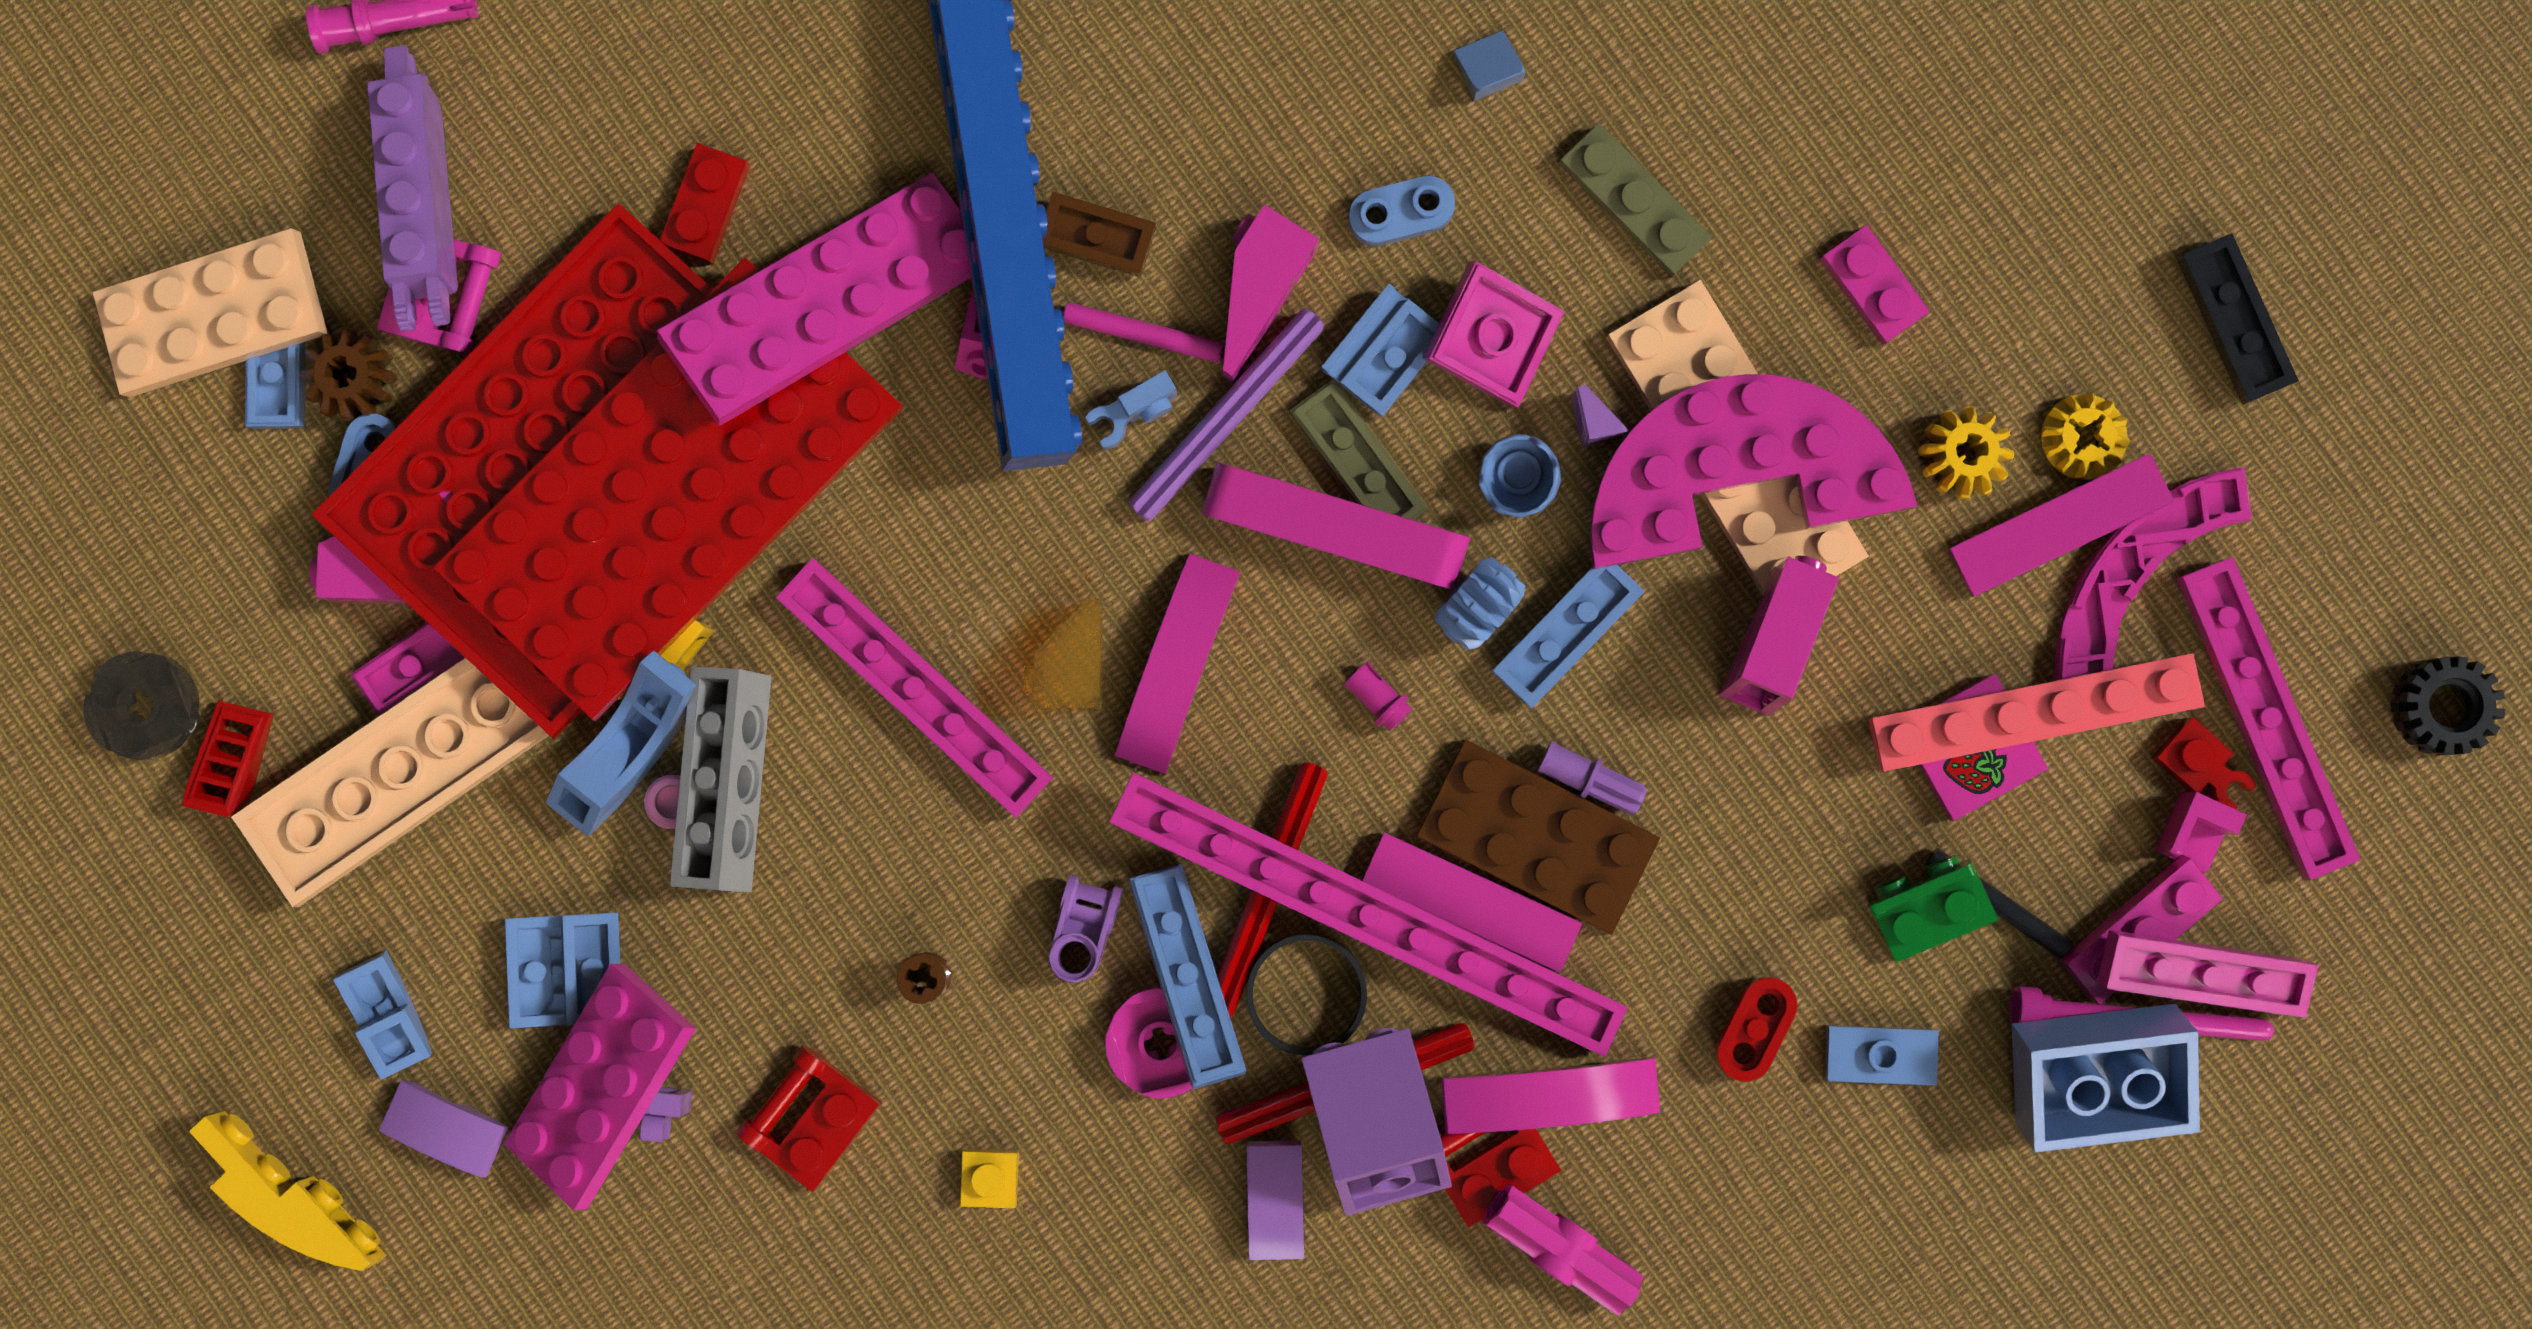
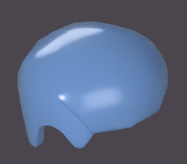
[1479,434,1561,518]

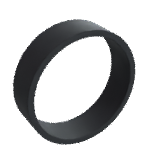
[1247,933,1367,1055]

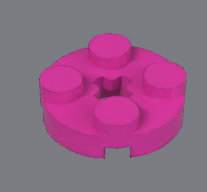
[1105,987,1192,1099]

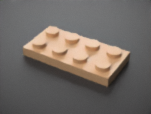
[93,228,328,397]

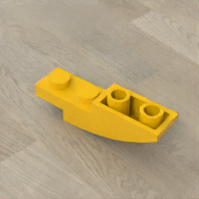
[189,1111,387,1271]

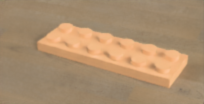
[1606,280,1869,596]
[231,658,549,907]

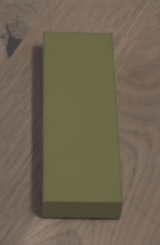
[1289,379,1429,521]

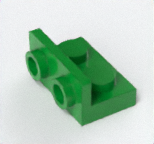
[1868,855,1999,963]

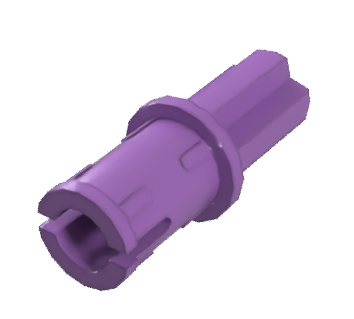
[1537,741,1646,814]

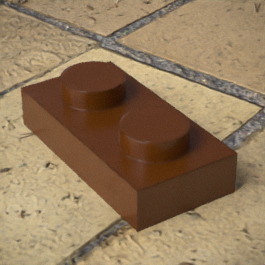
[1042,192,1157,278]

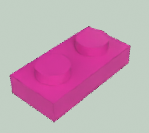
[1819,225,1930,346]

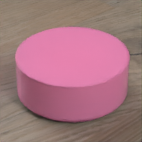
[644,775,680,829]

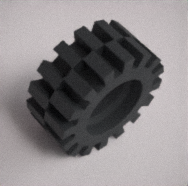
[2391,656,2506,755]

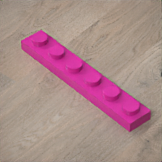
[2176,557,2361,880]
[776,558,1054,818]

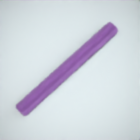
[1129,308,1324,521]

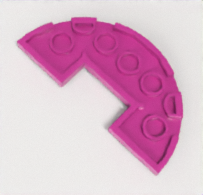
[1590,374,1917,570]

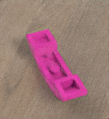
[1115,553,1240,775]
[1441,1057,1660,1134]

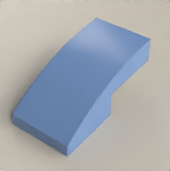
[333,950,432,1080]

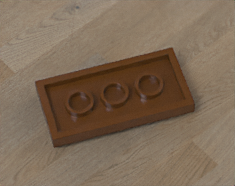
[1416,739,1660,935]

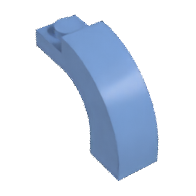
[546,650,697,837]

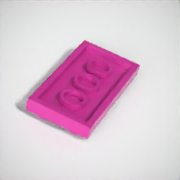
[504,964,696,1211]

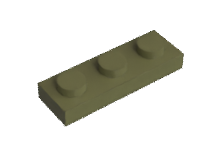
[1559,123,1713,278]

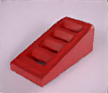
[181,700,274,818]

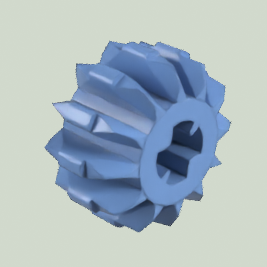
[1435,557,1525,650]

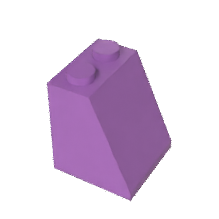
[1302,1028,1452,1216]

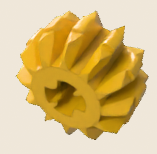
[1918,406,2015,500]

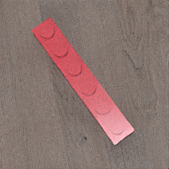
[1868,653,2205,772]

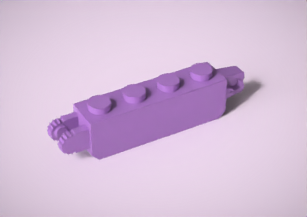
[367,45,458,332]

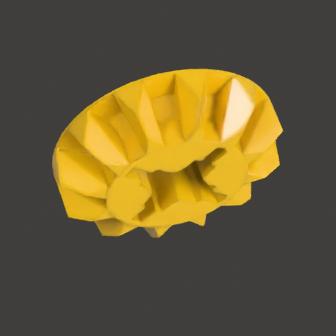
[2041,393,2131,480]

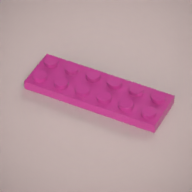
[657,172,971,426]

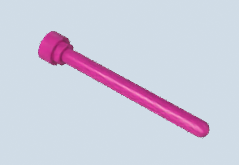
[2009,986,2274,1041]

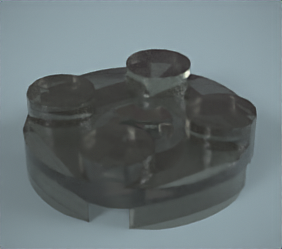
[83,651,201,760]

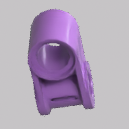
[1049,874,1123,982]

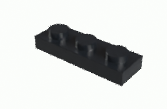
[2176,233,2299,405]

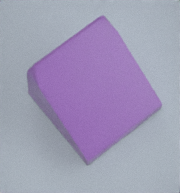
[1571,385,1628,447]

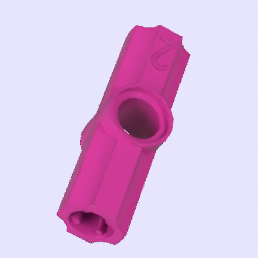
[1482,1183,1644,1316]

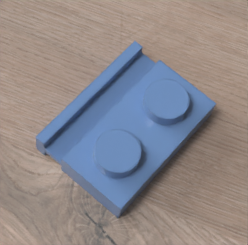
[1321,284,1439,419]

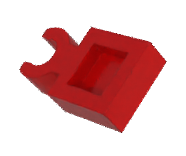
[2152,717,2256,809]

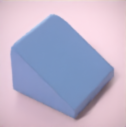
[1453,30,1526,101]

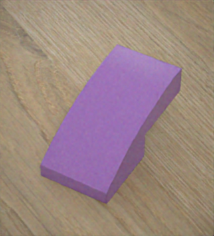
[379,1080,508,1178]
[1247,1140,1304,1260]

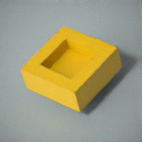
[960,1149,1019,1208]

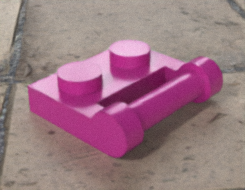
[377,239,502,356]

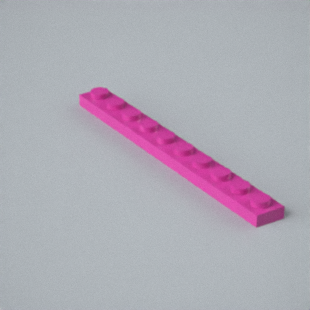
[1109,772,1628,1057]

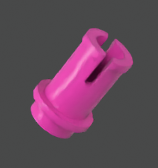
[1344,661,1413,732]

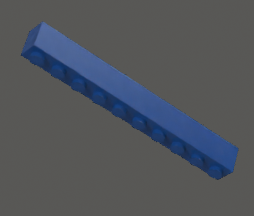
[927,0,1082,471]

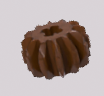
[299,329,398,423]

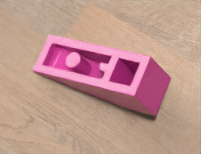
[1223,205,1319,384]

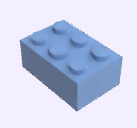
[2012,1004,2200,1153]

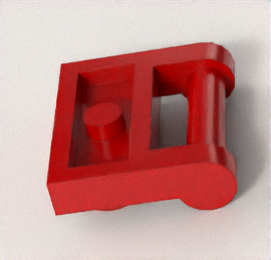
[735,1044,882,1192]
[1440,1129,1562,1228]

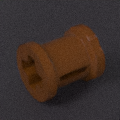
[896,952,952,1004]

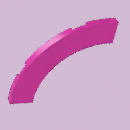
[2053,467,2252,681]

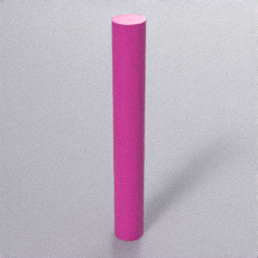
[1063,302,1224,363]

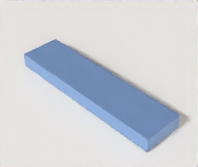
[1129,864,1247,1090]

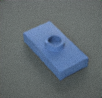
[1824,1025,1939,1085]

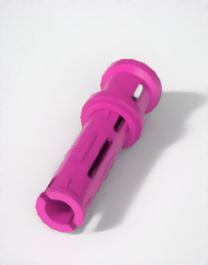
[306,0,478,54]

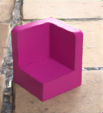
[2154,792,2247,872]

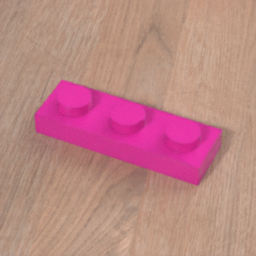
[2059,855,2223,1005]

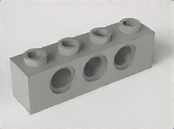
[670,667,772,893]

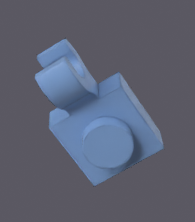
[1085,370,1178,450]

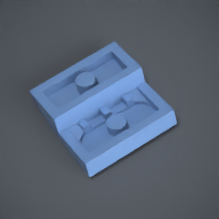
[504,912,620,1029]

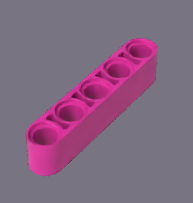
[1201,462,1471,590]

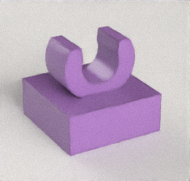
[640,1087,692,1142]

